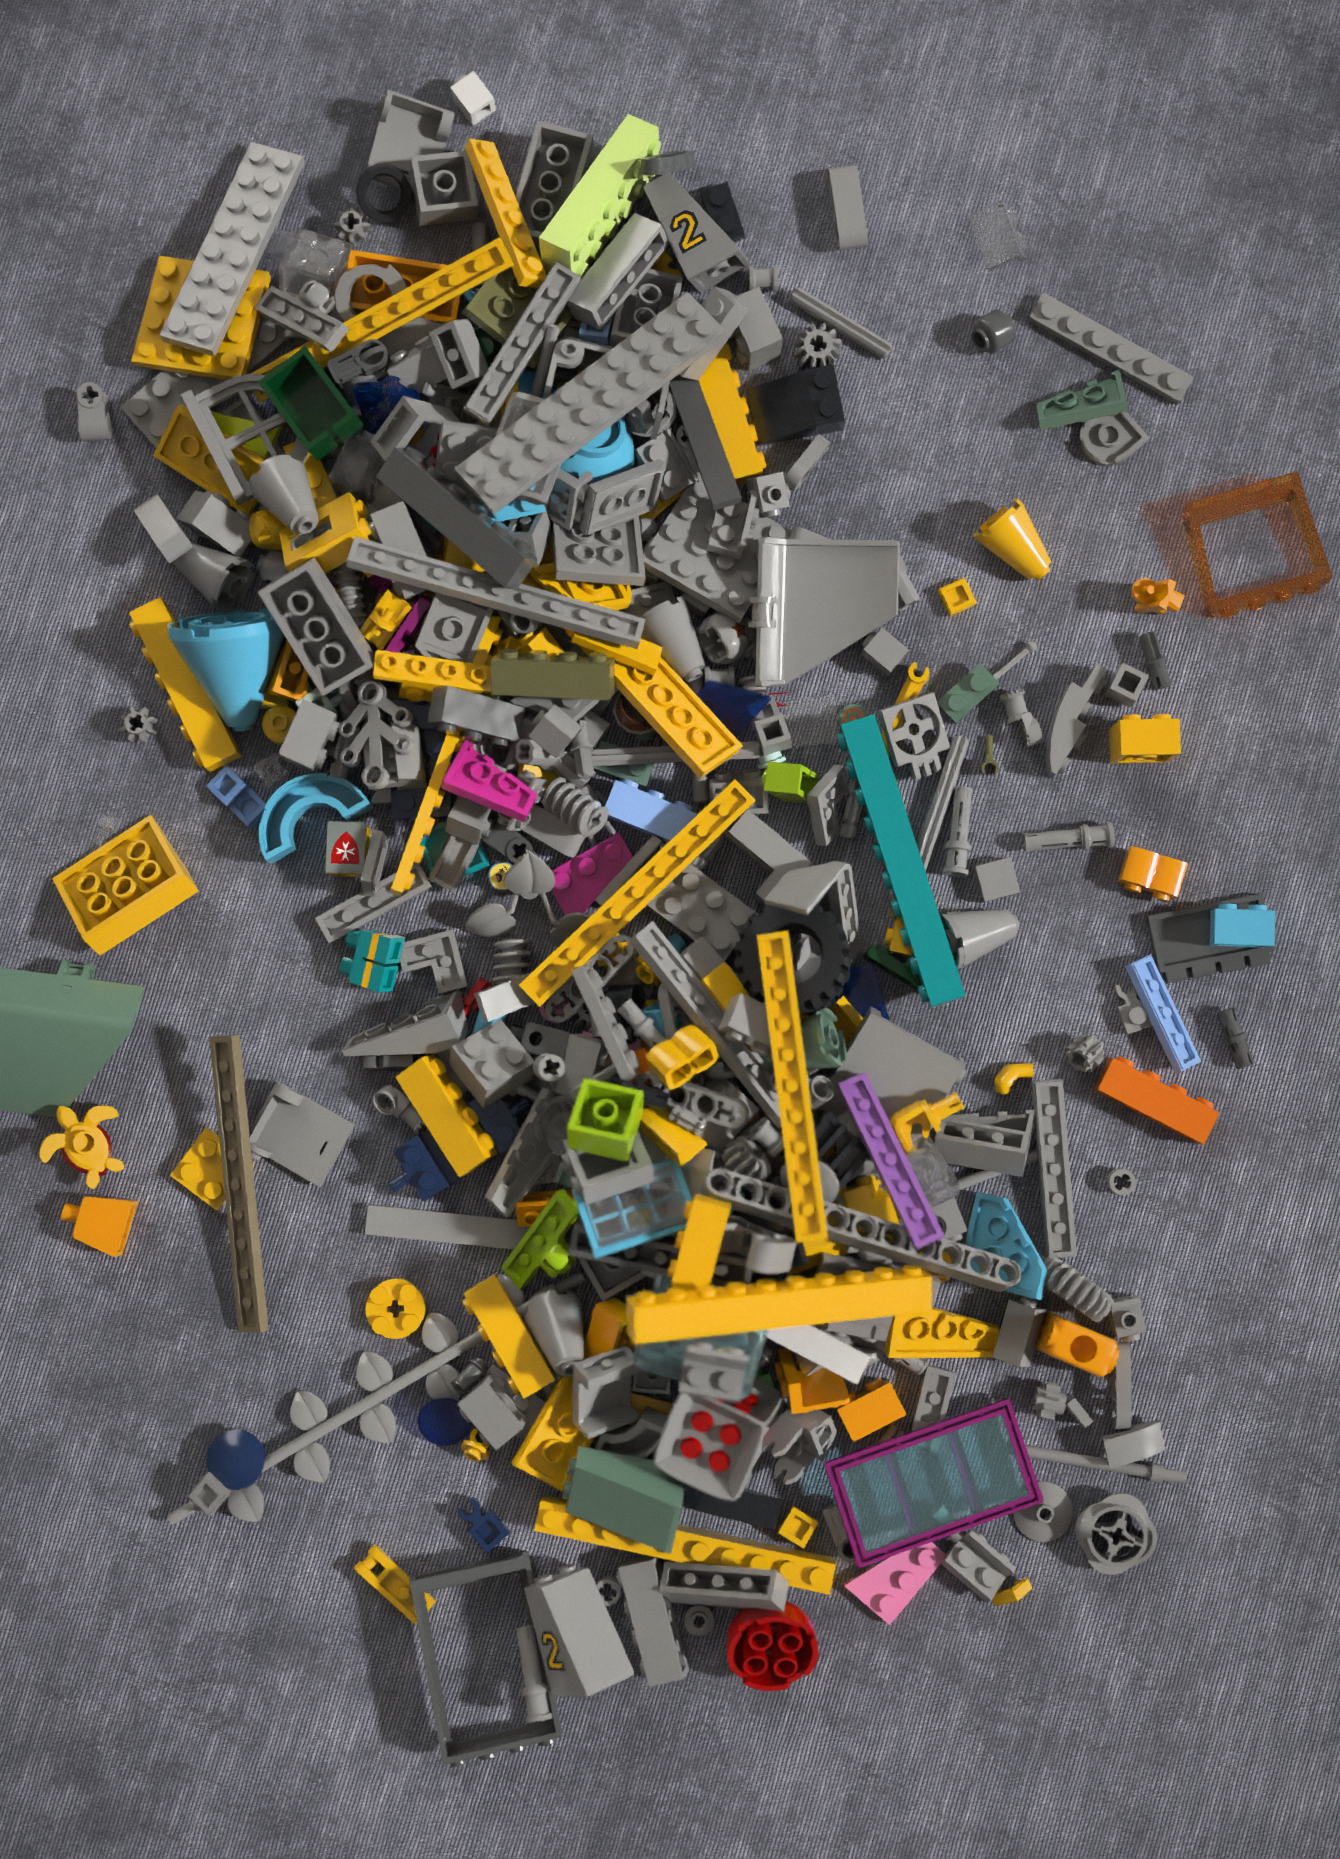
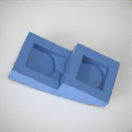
[206,765,266,830]

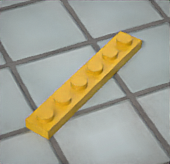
[464,139,547,288]

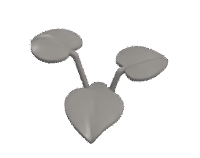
[465,850,591,945]

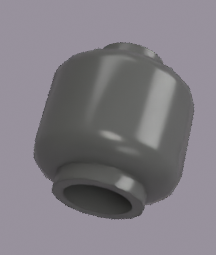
[971,310,1015,354]

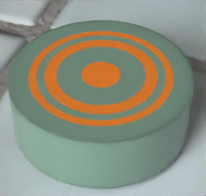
[838,704,868,726]

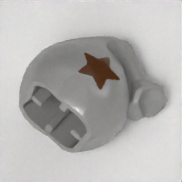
[697,612,756,664]

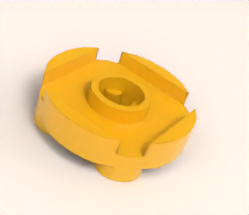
[366,1278,426,1339]

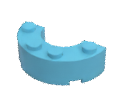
[259,773,374,864]

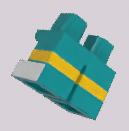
[339,929,405,993]

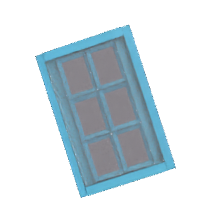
[572,1159,693,1259]

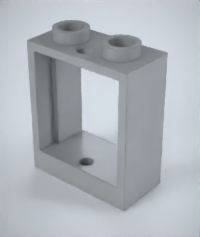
[370,396,461,466]
[560,1131,655,1206]

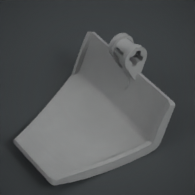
[749,537,900,687]

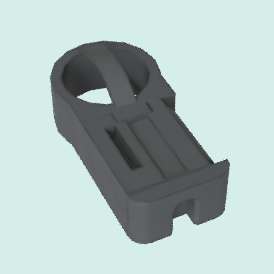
[327,339,389,389]

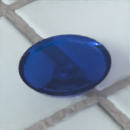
[418,1398,471,1446]

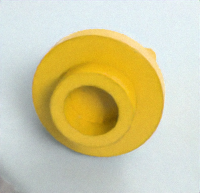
[460,1428,489,1462]

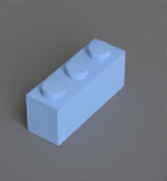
[605,778,697,843]

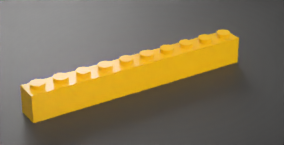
[626,1264,932,1344]
[534,1495,836,1595]

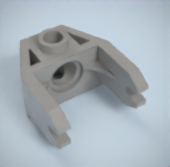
[762,1409,837,1486]

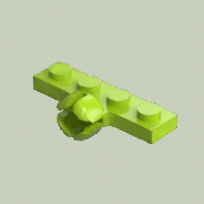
[501,1189,579,1290]

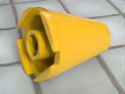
[973,498,1051,580]

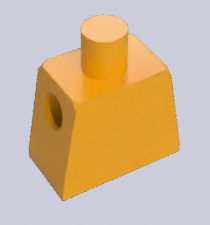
[61,1196,138,1257]

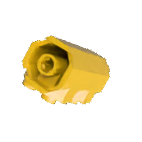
[788,1173,899,1276]

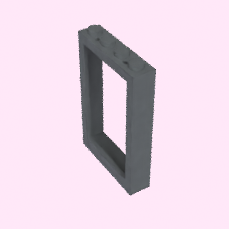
[409,1550,563,1767]

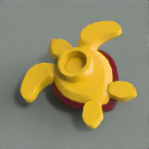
[39,1105,124,1189]

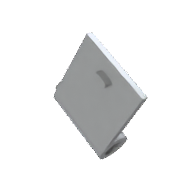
[367,90,455,193]
[249,1081,355,1187]

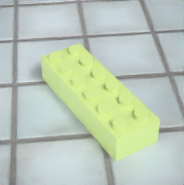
[539,114,661,279]

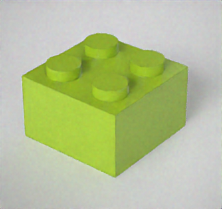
[567,1078,643,1162]

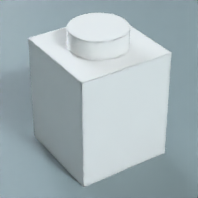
[450,71,496,126]

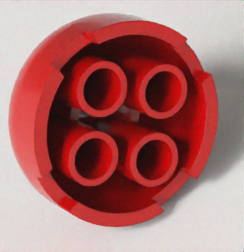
[726,1601,819,1691]

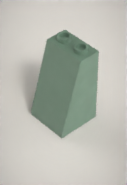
[562,1446,684,1553]

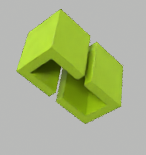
[762,761,820,803]

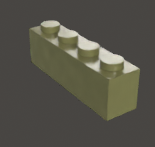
[491,649,615,700]

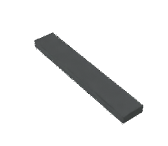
[669,374,741,511]

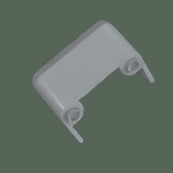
[543,337,670,440]
[764,861,861,984]

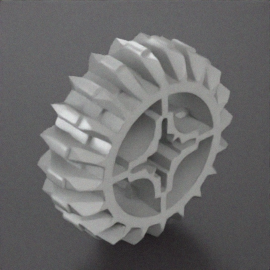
[1043,1256,1114,1322]

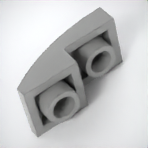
[1102,1420,1166,1468]

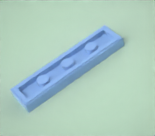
[1125,954,1201,1074]

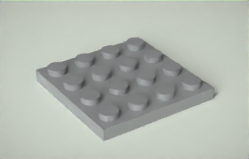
[643,481,791,624]

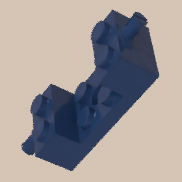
[389,699,454,838]
[388,1096,531,1202]

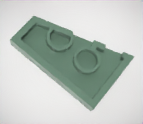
[1036,369,1128,430]

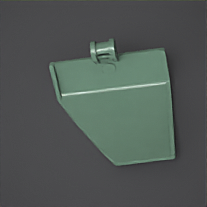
[0,959,144,1117]

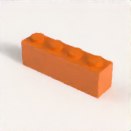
[1092,1056,1220,1144]

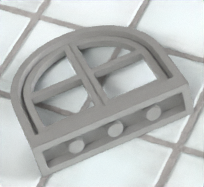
[181,374,309,506]

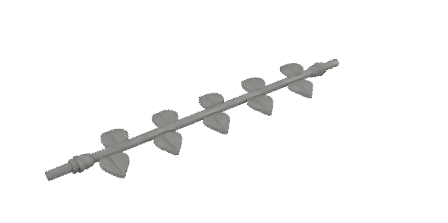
[167,1270,586,1525]

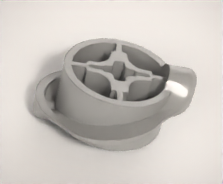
[1076,1493,1157,1575]

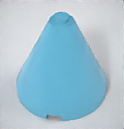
[167,609,285,731]

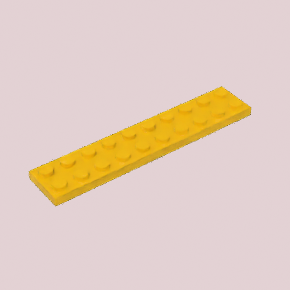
[522,538,743,779]

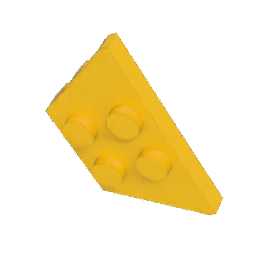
[530,563,632,610]

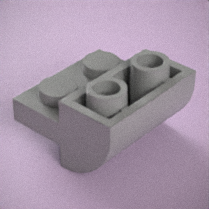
[363,722,427,791]

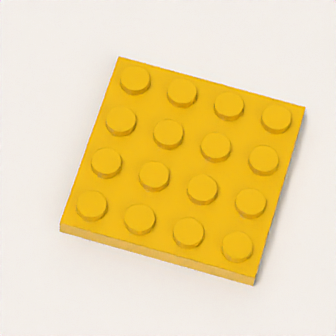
[131,256,271,380]

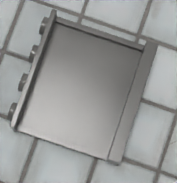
[812,1006,966,1160]

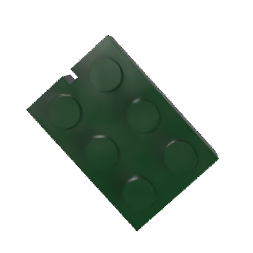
[258,346,365,461]

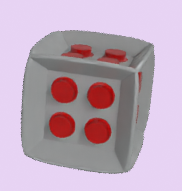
[653,1373,782,1501]

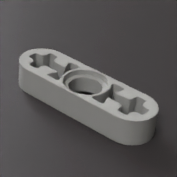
[1111,1342,1131,1429]

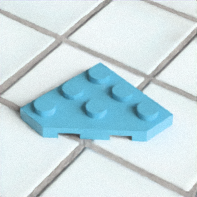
[965,1192,1048,1300]

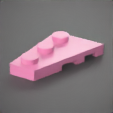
[843,1542,946,1625]

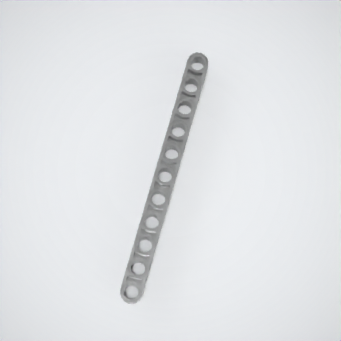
[700,1168,1021,1292]

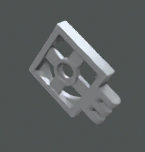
[878,692,950,781]

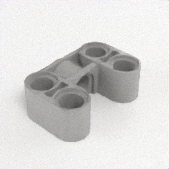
[719,1215,797,1273]

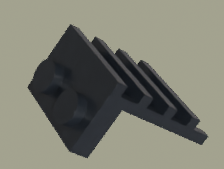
[779,1110,873,1205]

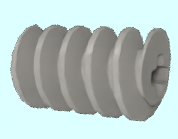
[543,777,608,837]
[492,939,531,985]

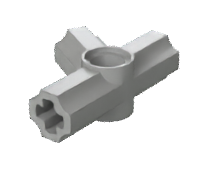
[515,713,596,789]

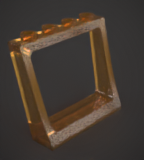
[1182,471,1333,619]

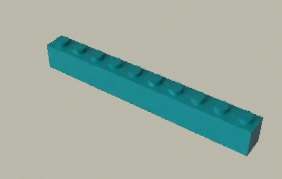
[836,714,966,1009]

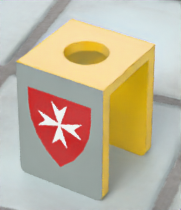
[325,821,371,877]

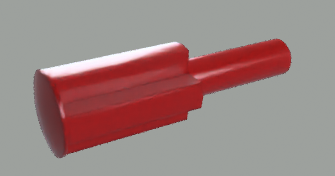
[463,977,493,1018]

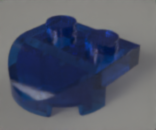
[352,375,421,440]

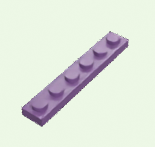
[837,1072,944,1251]

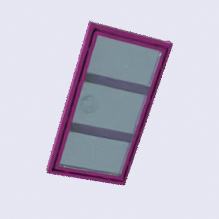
[823,1398,1044,1568]

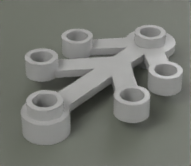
[339,681,415,790]

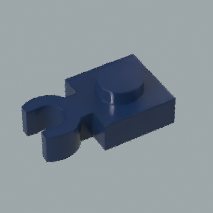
[457,1497,510,1554]

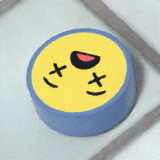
[488,862,513,892]

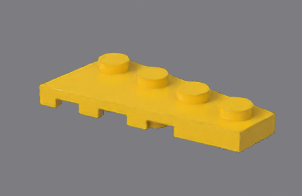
[884,1307,1001,1358]

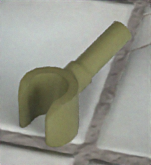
[979,735,999,776]

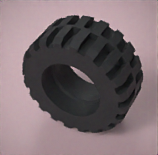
[734,904,852,1016]

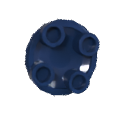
[206,1429,265,1490]

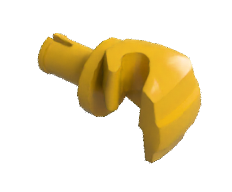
[890,1091,965,1154]

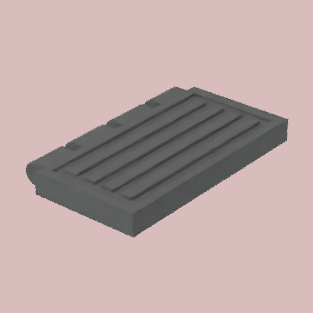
[1146,893,1275,984]

